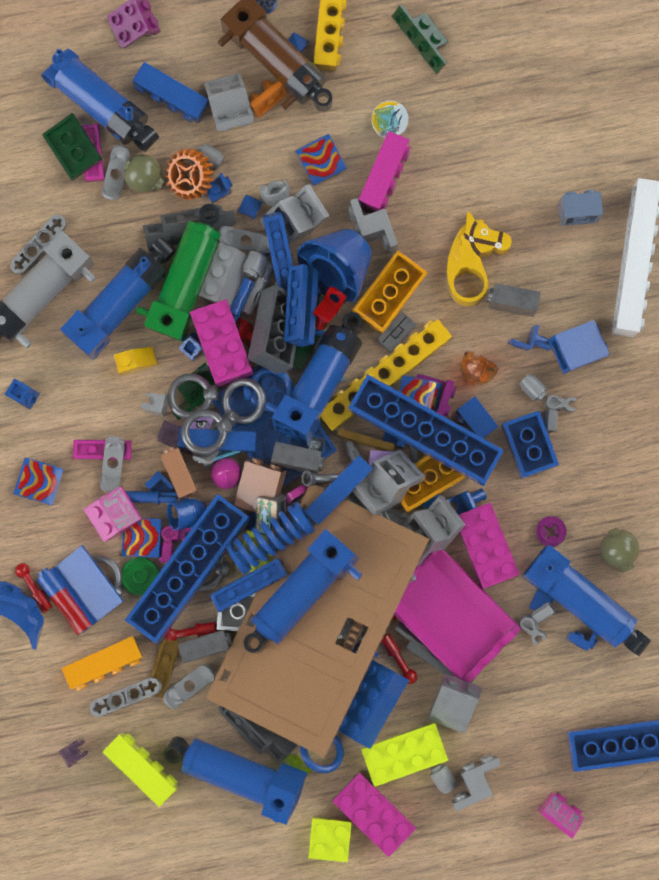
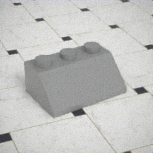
[199,243,250,308]

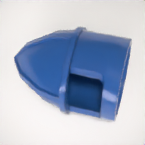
[166,498,207,531]

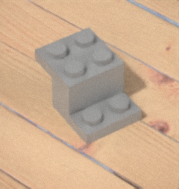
[204,73,254,131]
[259,184,329,245]
[348,198,398,254]
[352,450,425,515]
[402,496,465,566]
[451,754,501,811]

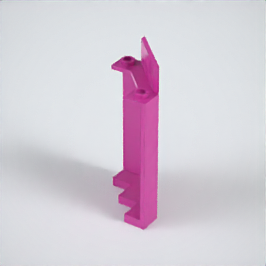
[394,550,522,683]

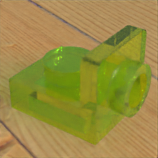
[285,753,313,776]

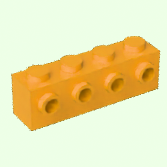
[61,636,144,691]

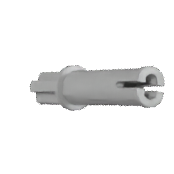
[241,261,273,316]

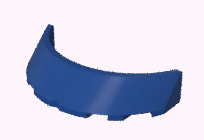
[0,581,44,650]

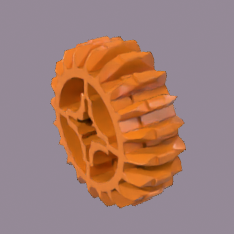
[164,148,214,200]

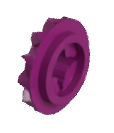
[536,516,567,547]

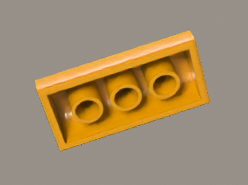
[352,250,428,334]
[400,456,467,513]

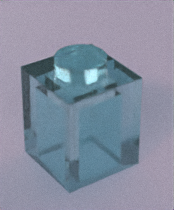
[375,105,399,137]

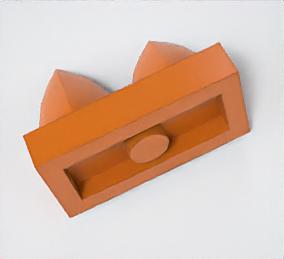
[249,80,288,118]

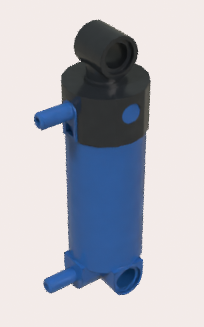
[41,48,159,152]

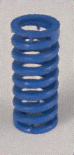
[226,501,315,574]

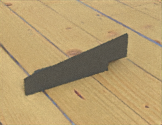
[143,204,236,252]
[394,621,475,683]
[219,706,298,765]

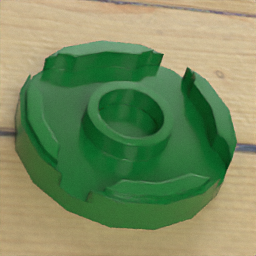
[121,557,159,596]

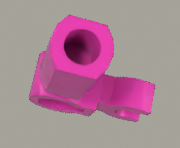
[159,526,191,563]

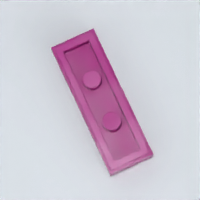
[82,124,105,182]
[73,440,132,460]

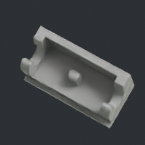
[141,393,168,418]

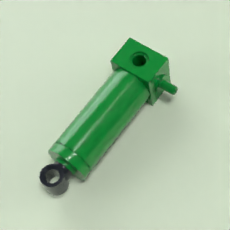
[136,204,222,342]

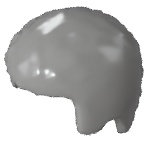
[260,179,290,207]

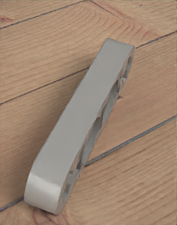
[10,215,67,275]
[90,678,162,717]

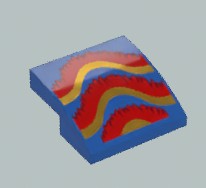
[295,134,347,186]
[399,375,442,412]
[13,457,64,506]
[122,518,162,558]

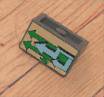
[256,494,286,537]

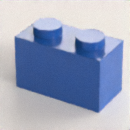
[456,396,499,439]

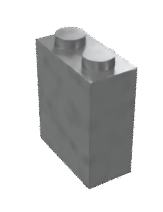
[486,283,541,317]
[271,442,324,473]
[178,630,233,663]
[428,674,482,733]

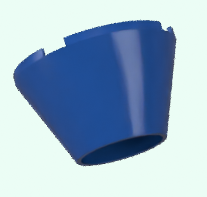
[297,229,372,304]

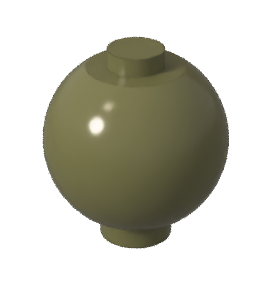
[122,154,165,193]
[600,528,639,572]

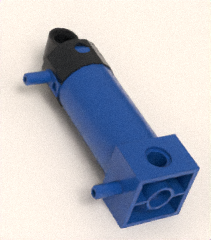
[60,237,176,360]
[265,312,363,446]

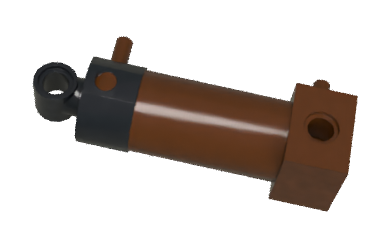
[218,0,333,112]

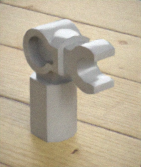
[544,395,576,432]
[520,601,556,645]

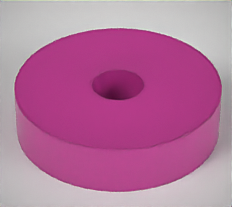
[286,484,309,506]

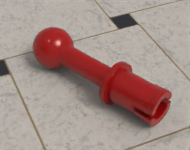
[15,563,53,613]
[164,621,218,643]
[381,633,418,685]

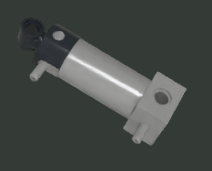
[0,231,96,348]

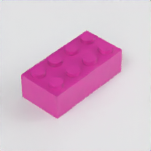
[358,131,411,214]
[190,299,253,387]
[458,502,520,589]
[332,771,416,857]

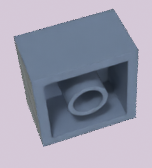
[558,190,603,226]

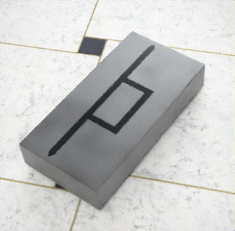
[377,312,416,353]

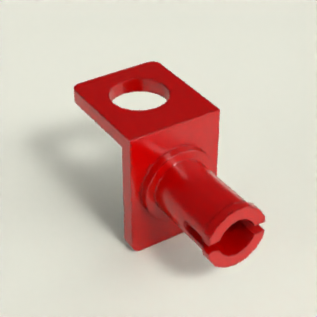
[313,286,347,330]
[235,318,254,349]

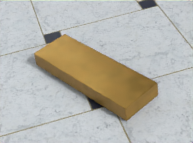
[337,428,395,451]
[146,638,182,698]

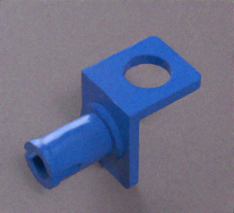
[507,324,551,351]
[447,488,487,515]

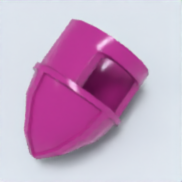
[211,458,241,489]

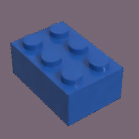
[501,411,559,479]

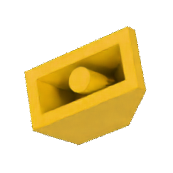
[114,347,158,376]

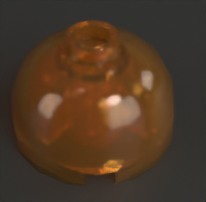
[460,350,499,386]

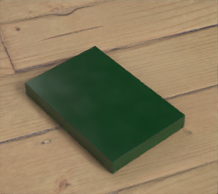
[42,113,103,181]

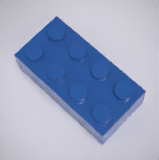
[338,659,409,749]

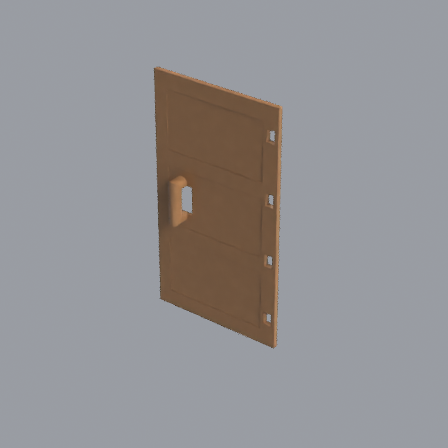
[206,485,430,758]

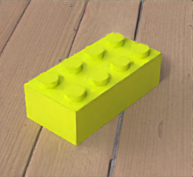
[361,722,448,787]
[103,733,179,807]

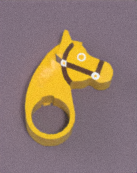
[446,211,512,307]

